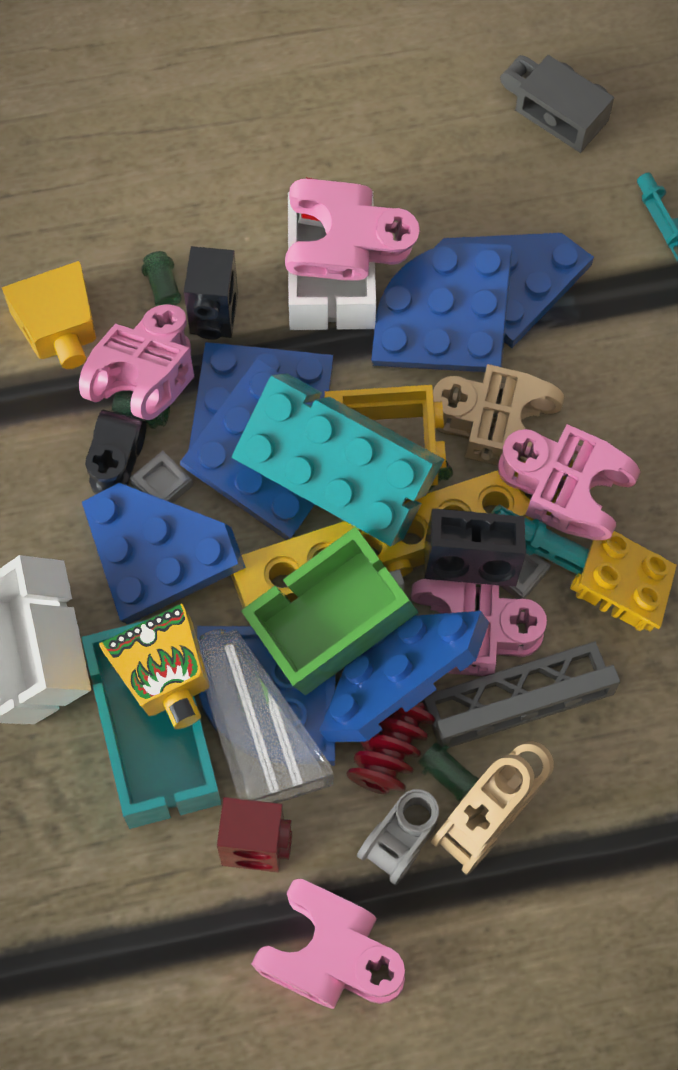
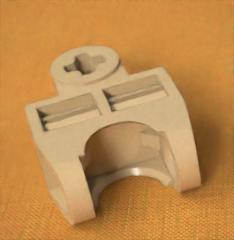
[433,364,564,465]
[431,741,554,875]

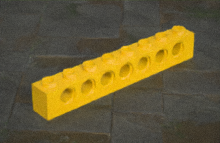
[231,458,574,623]

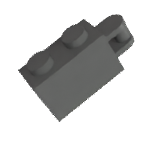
[500,55,614,153]

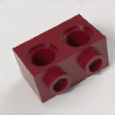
[217,797,293,873]

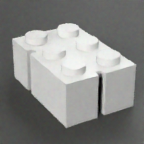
[288,191,376,330]
[0,555,91,724]

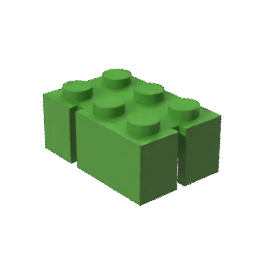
[241,526,419,696]

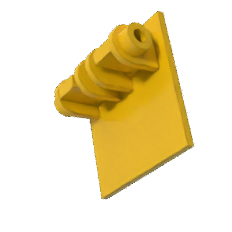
[570,531,677,632]

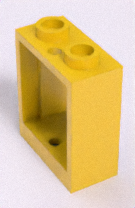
[325,385,446,486]

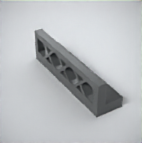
[422,641,620,751]

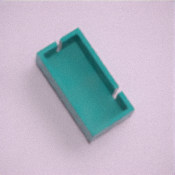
[231,373,445,546]
[81,620,222,829]

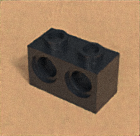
[184,246,238,340]
[424,508,526,587]

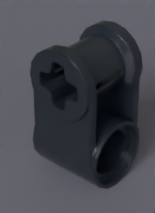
[85,409,147,494]

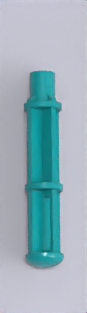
[636,172,678,262]

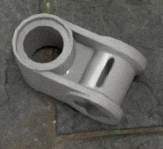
[357,789,439,885]

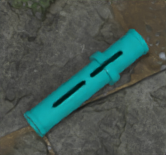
[491,504,590,574]

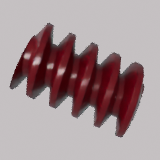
[346,702,436,795]

